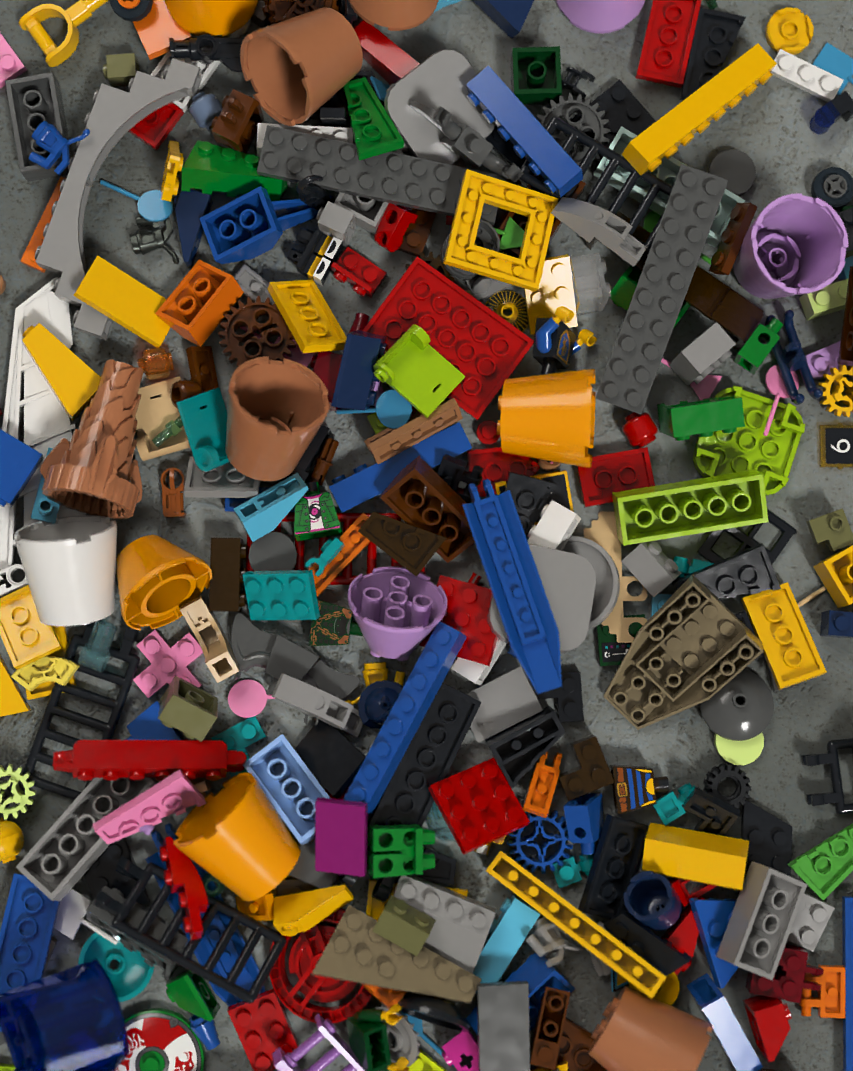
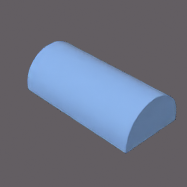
[243,734,331,845]

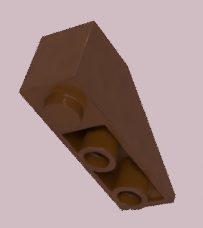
[530,986,571,1070]

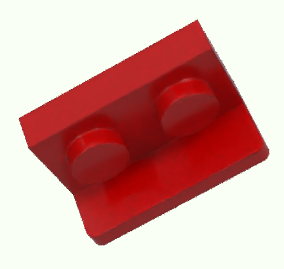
[331,247,387,298]

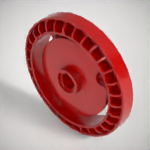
[269,908,373,1023]

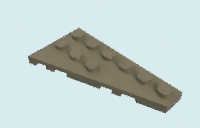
[311,905,482,1003]

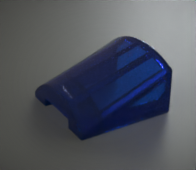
[0,958,129,1071]

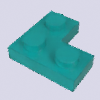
[212,716,267,778]

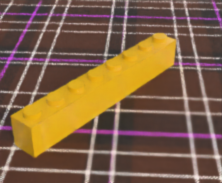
[621,43,777,175]
[486,850,666,999]

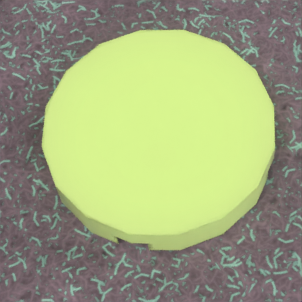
[714,732,764,765]

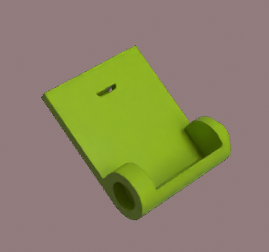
[373,324,466,418]

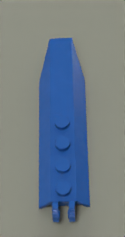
[462,479,562,694]
[146,823,266,1006]

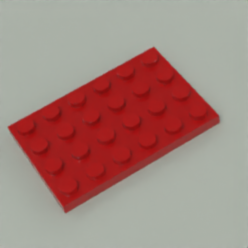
[362,256,534,421]

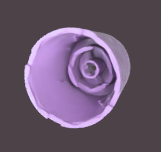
[733,193,848,299]

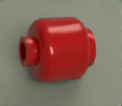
[622,412,658,448]

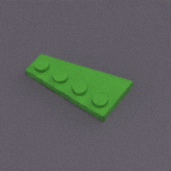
[787,823,853,901]

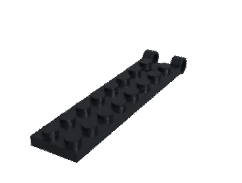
[339,683,482,902]

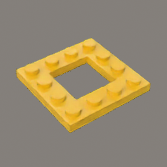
[443,169,559,292]

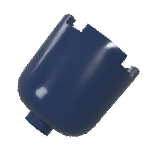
[624,871,682,931]

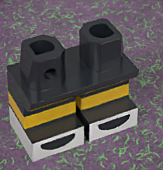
[287,228,344,286]

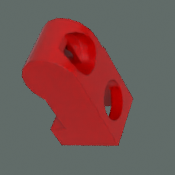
[375,203,418,252]

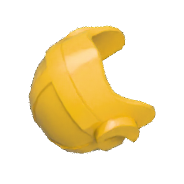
[0,817,24,864]

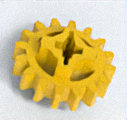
[818,365,853,417]

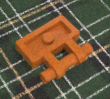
[799,964,846,1018]

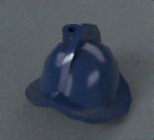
[358,680,403,729]

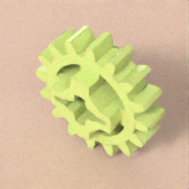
[0,764,36,820]

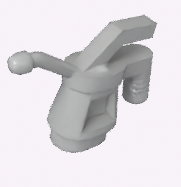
[526,917,585,968]

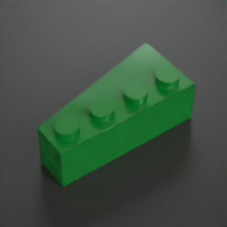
[181,140,288,201]

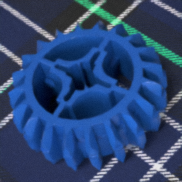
[507,810,573,874]

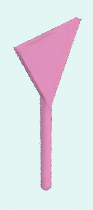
[661,358,722,401]

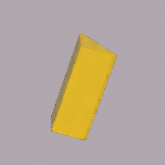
[642,822,750,891]

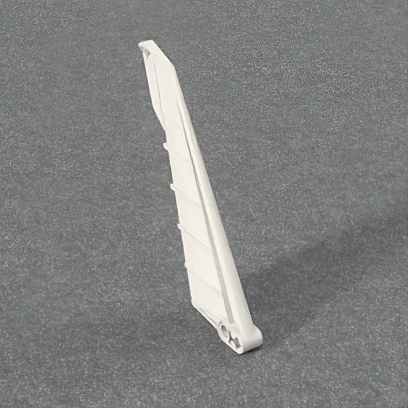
[0,277,87,597]

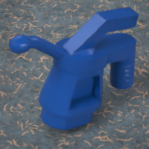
[29,121,90,175]

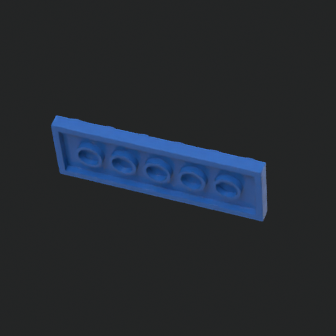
[0,873,60,1036]

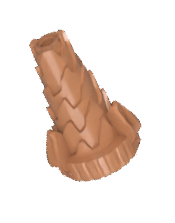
[40,360,144,519]

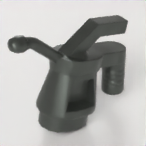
[129,216,179,264]

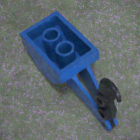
[199,175,335,264]

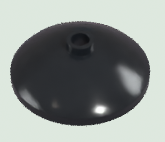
[398,995,469,1032]

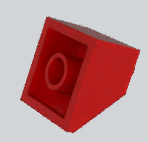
[743,995,791,1062]

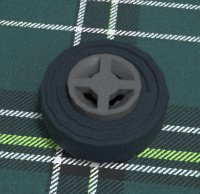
[811,167,853,211]

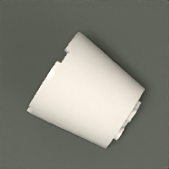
[14,516,117,626]

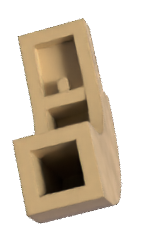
[179,595,239,683]

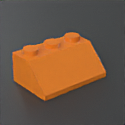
[155,260,244,347]

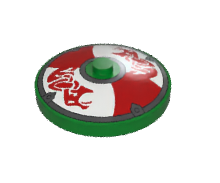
[105,1008,205,1071]

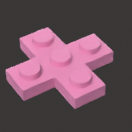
[133,630,203,698]

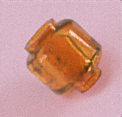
[138,347,174,380]

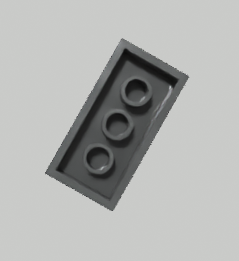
[5,72,72,182]

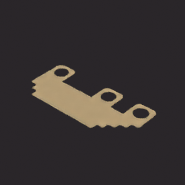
[583,511,647,643]

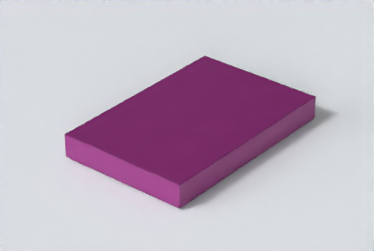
[315,797,367,877]

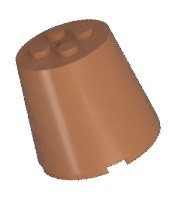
[240,7,363,126]
[226,356,330,481]
[588,986,713,1071]

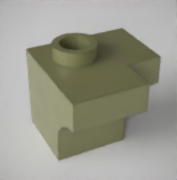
[806,508,853,552]

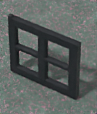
[697,509,797,564]

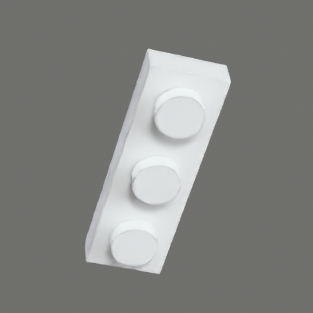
[771,49,844,103]

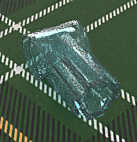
[78,620,118,673]

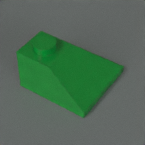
[166,969,221,1022]

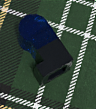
[809,91,853,134]

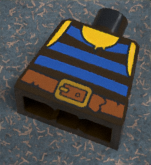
[610,765,669,814]

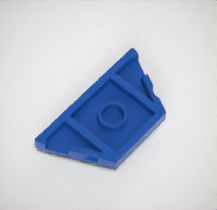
[689,898,739,989]

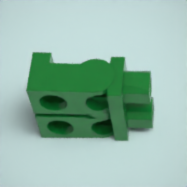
[368,824,435,878]

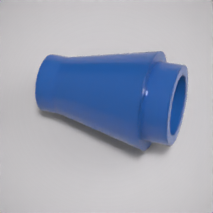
[189,1015,220,1050]

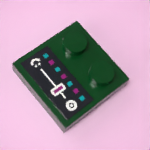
[596,614,645,666]

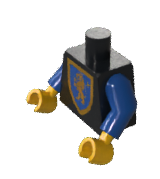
[533,306,597,375]

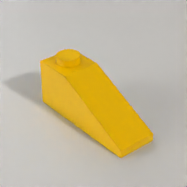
[273,884,353,936]

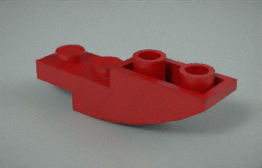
[159,836,209,940]

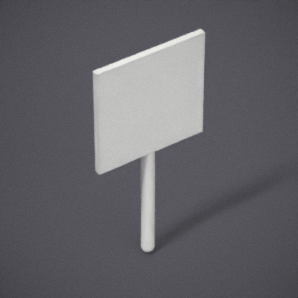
[54,888,118,944]

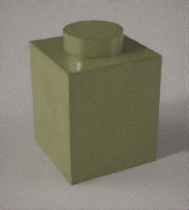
[103,53,140,87]

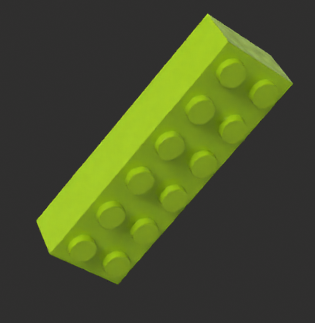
[612,469,768,546]

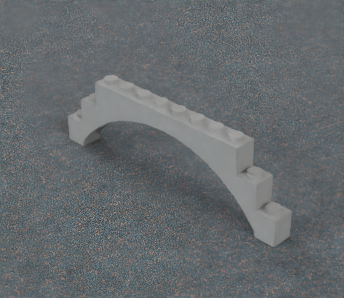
[35,58,203,341]

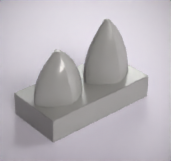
[466,275,513,302]

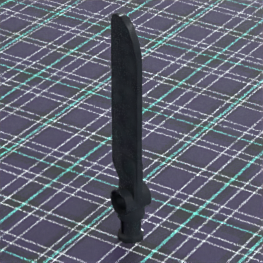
[169,34,244,72]

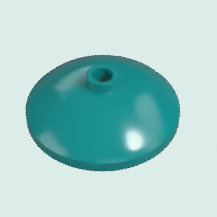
[78,932,154,1003]

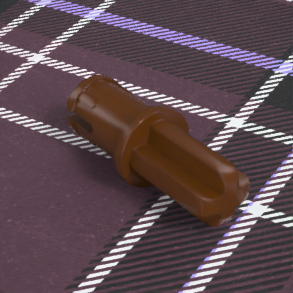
[308,437,339,486]

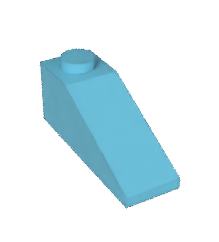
[234,473,308,542]

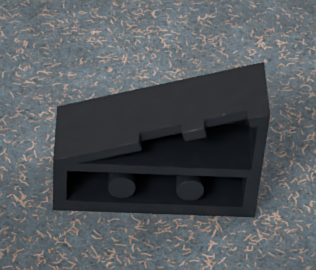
[485,706,566,789]

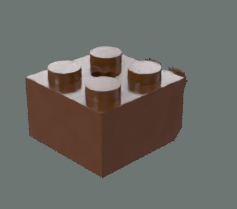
[211,89,264,154]

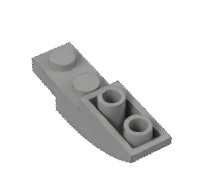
[551,197,647,267]
[272,673,363,737]

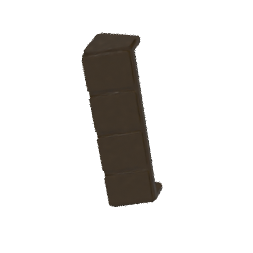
[586,211,764,350]

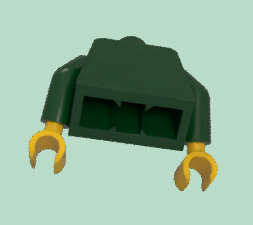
[346,1004,409,1071]

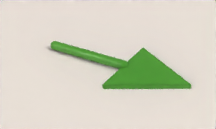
[493,216,525,250]

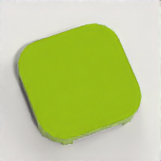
[693,386,805,496]

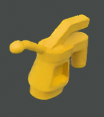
[345,662,405,705]

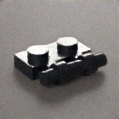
[437,454,483,503]

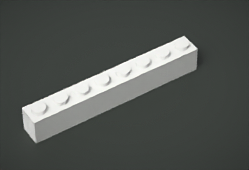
[451,500,581,686]

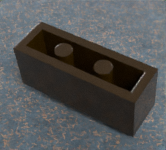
[209,538,247,612]

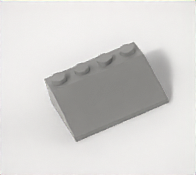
[393,874,497,974]

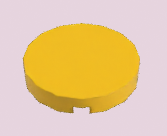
[765,7,813,55]

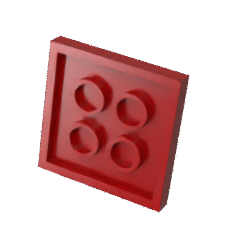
[419,575,498,666]
[428,757,530,855]

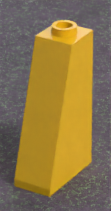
[22,323,101,420]

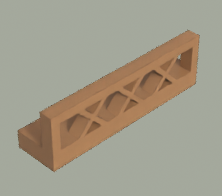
[364,398,463,464]

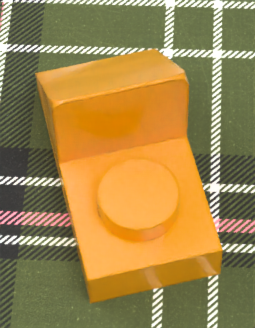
[235,890,274,921]

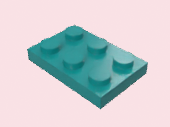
[242,570,320,620]

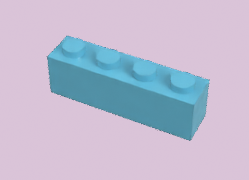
[473,894,540,994]

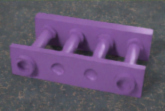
[272,1013,366,1071]

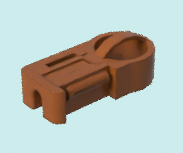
[160,468,186,518]

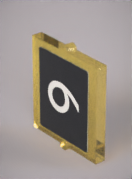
[819,423,853,470]

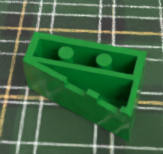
[657,395,745,441]

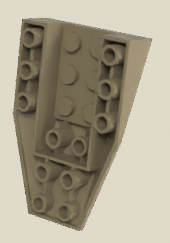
[603,574,764,730]

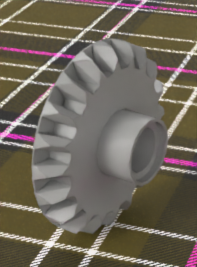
[374,1005,421,1067]

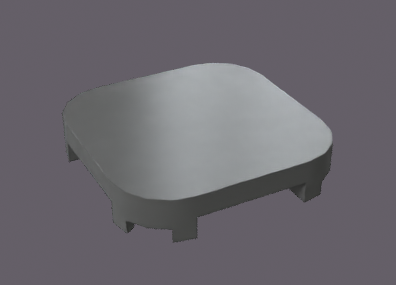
[384,50,496,165]
[487,544,596,653]

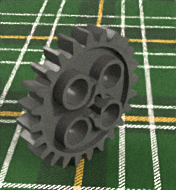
[537,94,610,168]

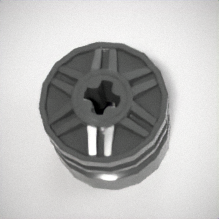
[440,219,500,279]

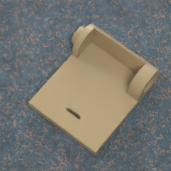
[136,376,191,461]

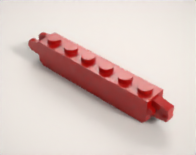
[53,740,247,781]

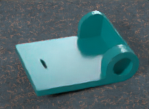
[176,387,230,472]

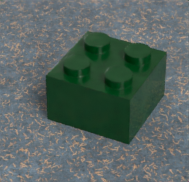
[511,46,562,105]

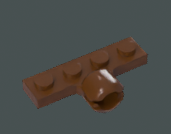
[170,346,219,409]

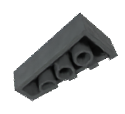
[87,886,189,980]

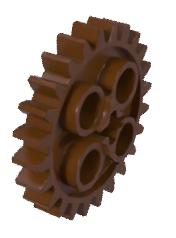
[218,296,296,368]

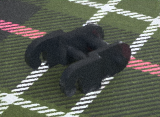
[561,67,595,99]

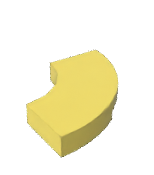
[11,656,80,691]

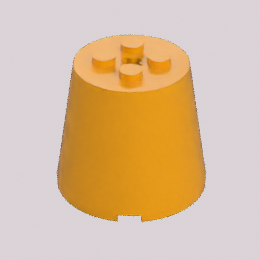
[497,369,596,468]
[174,772,301,902]

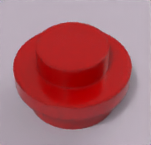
[477,420,500,445]

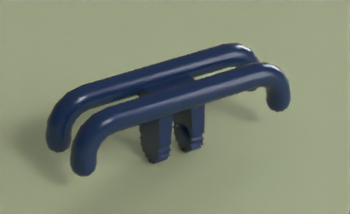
[765,310,823,405]

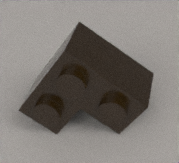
[558,734,615,801]

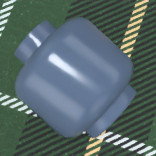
[189,92,222,130]

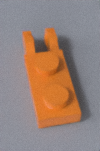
[523,752,563,818]

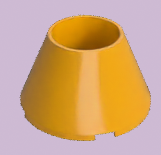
[165,0,258,36]
[116,535,212,630]

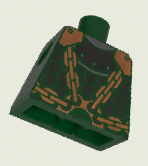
[308,600,364,646]

